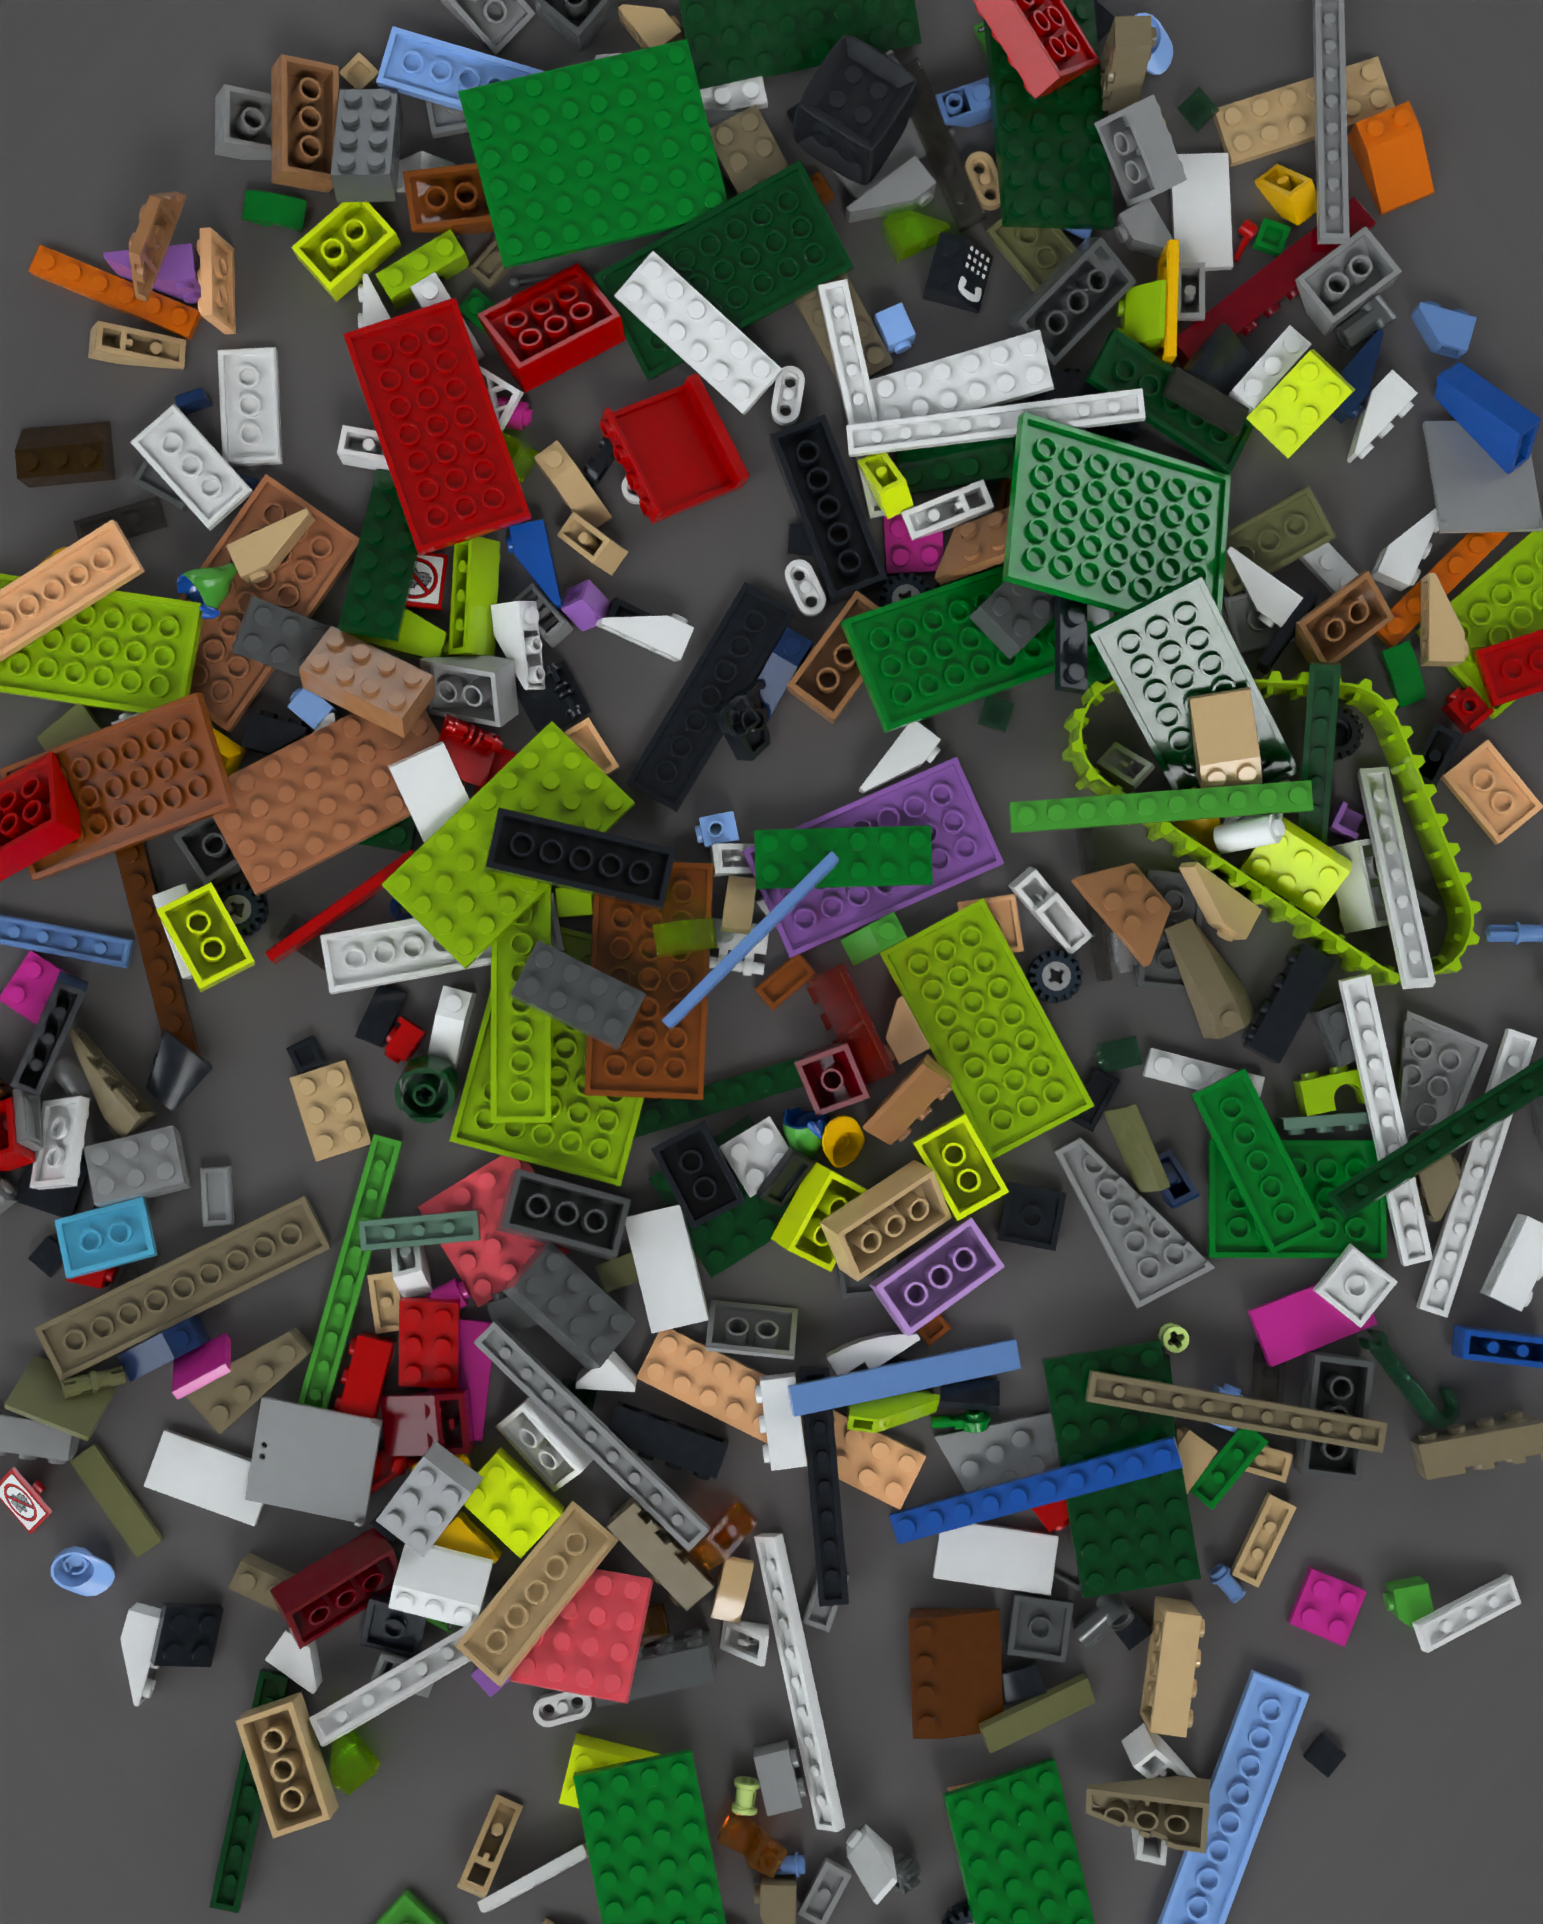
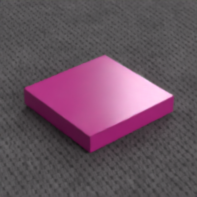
[172,1332,231,1400]

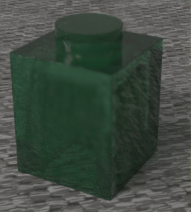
[1094,1035,1142,1072]

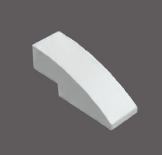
[1008,866,1093,955]
[826,1330,921,1375]

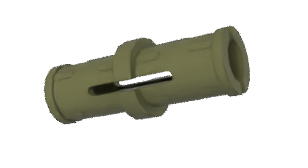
[61,1365,126,1399]

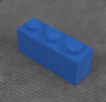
[1451,1325,1543,1368]

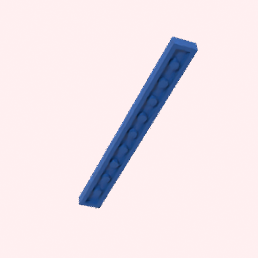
[889,1436,1184,1544]

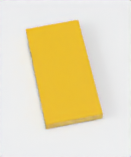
[1155,239,1179,366]

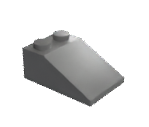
[440,0,536,56]
[215,84,272,160]
[419,655,519,727]

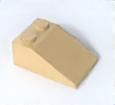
[1189,687,1262,788]

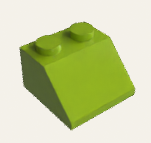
[1116,280,1166,355]

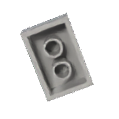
[1094,94,1187,207]
[84,1125,191,1208]
[376,1441,483,1557]

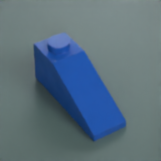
[506,519,562,611]

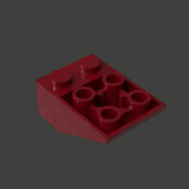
[380,1387,475,1456]

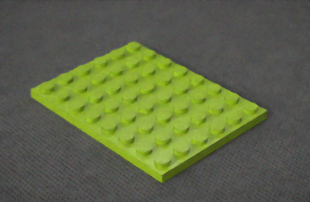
[449,927,645,1186]

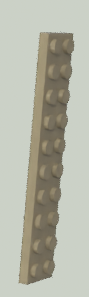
[710,104,894,385]
[34,1195,332,1381]

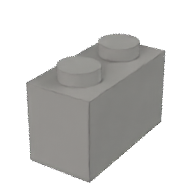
[753,1740,807,1816]

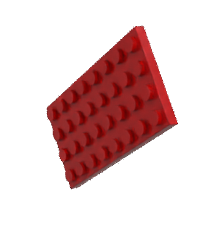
[343,298,532,556]

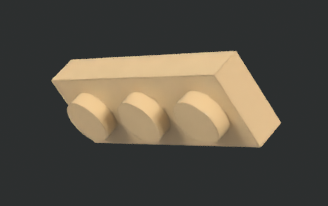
[1230,1492,1297,1588]

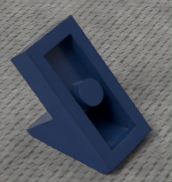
[1158,1149,1200,1210]

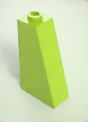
[338,609,451,660]

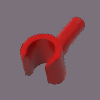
[1233,219,1258,263]
[389,1456,420,1475]

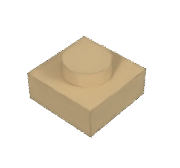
[339,52,379,89]

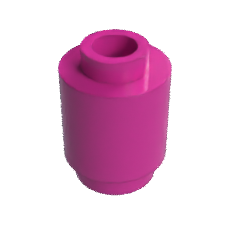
[497,396,533,431]
[425,1278,471,1308]

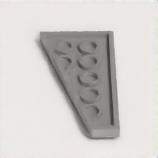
[1398,1010,1488,1142]
[1054,1137,1215,1309]
[934,1412,1060,1492]

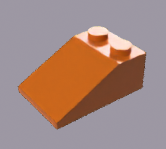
[1347,101,1435,216]

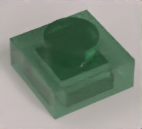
[1177,87,1220,132]
[977,696,1015,733]

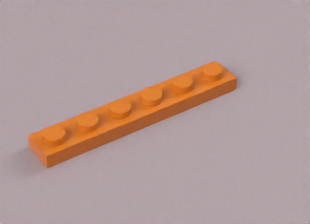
[28,245,202,340]
[1375,532,1510,648]

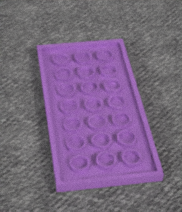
[743,757,1004,958]

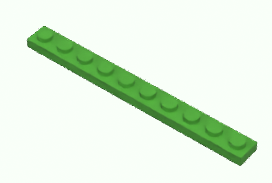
[1009,780,1314,833]
[298,1134,404,1409]

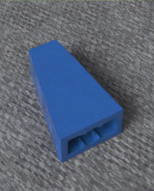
[1434,362,1541,474]

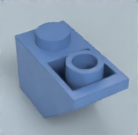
[935,77,993,128]
[1411,301,1477,360]

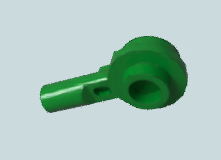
[931,1409,991,1433]

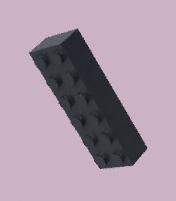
[770,414,888,606]
[484,808,676,910]

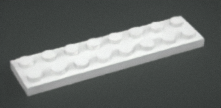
[320,893,564,995]

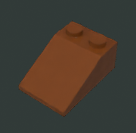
[403,163,494,234]

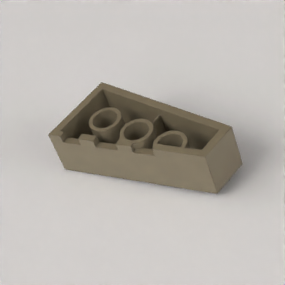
[1099,15,1157,117]
[185,1327,314,1435]
[1410,1410,1543,1480]
[607,1496,715,1611]

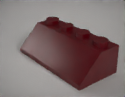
[270,1527,399,1649]

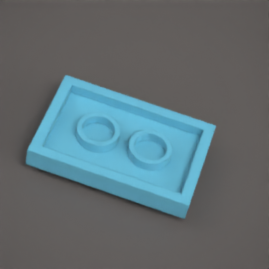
[54,1196,158,1279]

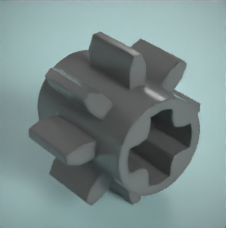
[892,1852,921,1895]

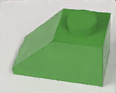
[840,912,907,966]
[1383,1576,1434,1629]

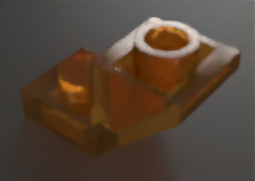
[717,1811,788,1878]

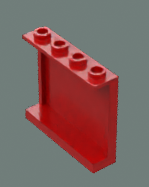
[600,373,750,524]

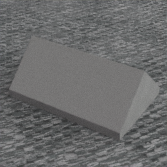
[705,1300,798,1360]

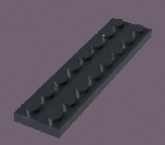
[626,582,795,813]

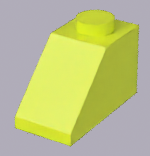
[857,453,914,519]

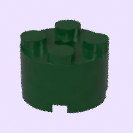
[395,1055,459,1123]

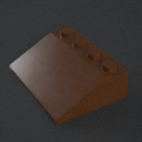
[908,1608,1004,1739]

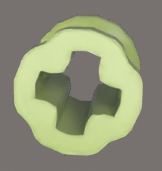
[1158,1322,1189,1353]
[731,1776,760,1816]

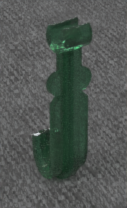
[1358,1329,1460,1428]

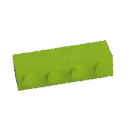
[448,536,501,657]

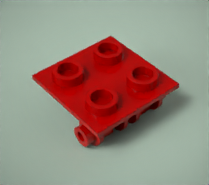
[437,714,503,788]

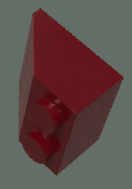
[794,1042,871,1117]

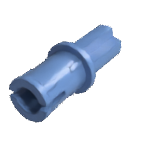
[1485,922,1543,945]

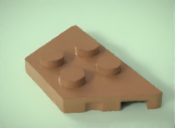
[128,191,187,302]
[935,507,1009,586]
[1071,863,1172,967]

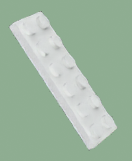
[614,251,783,415]
[869,329,1054,421]

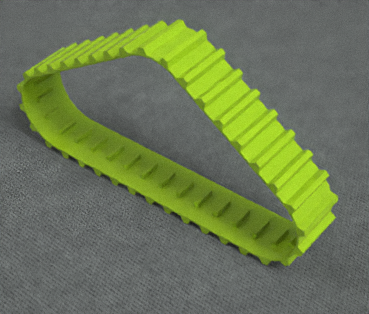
[1061,670,1482,987]

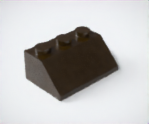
[15,421,115,488]

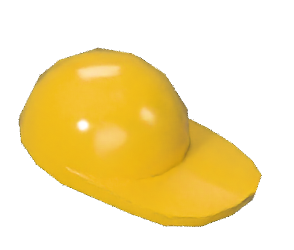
[822,1116,865,1168]

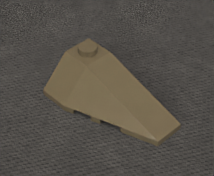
[1164,918,1256,1039]
[68,1028,158,1138]
[1086,1776,1210,1853]

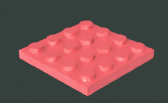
[418,1155,571,1308]
[510,1569,654,1704]

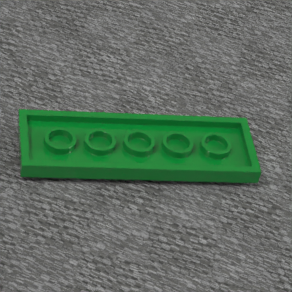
[754,826,933,890]
[1190,1068,1325,1255]

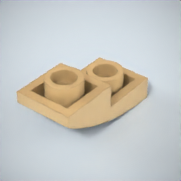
[721,875,756,934]
[710,1555,754,1623]

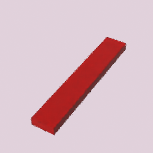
[265,850,414,965]

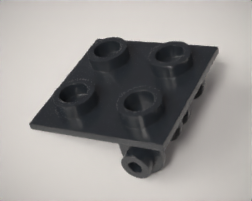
[516,660,591,734]

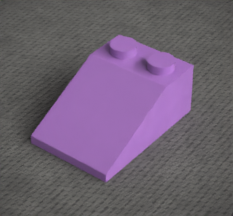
[103,243,201,304]

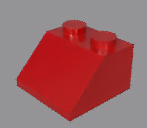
[0,1097,36,1171]

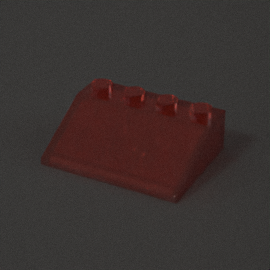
[807,963,896,1084]

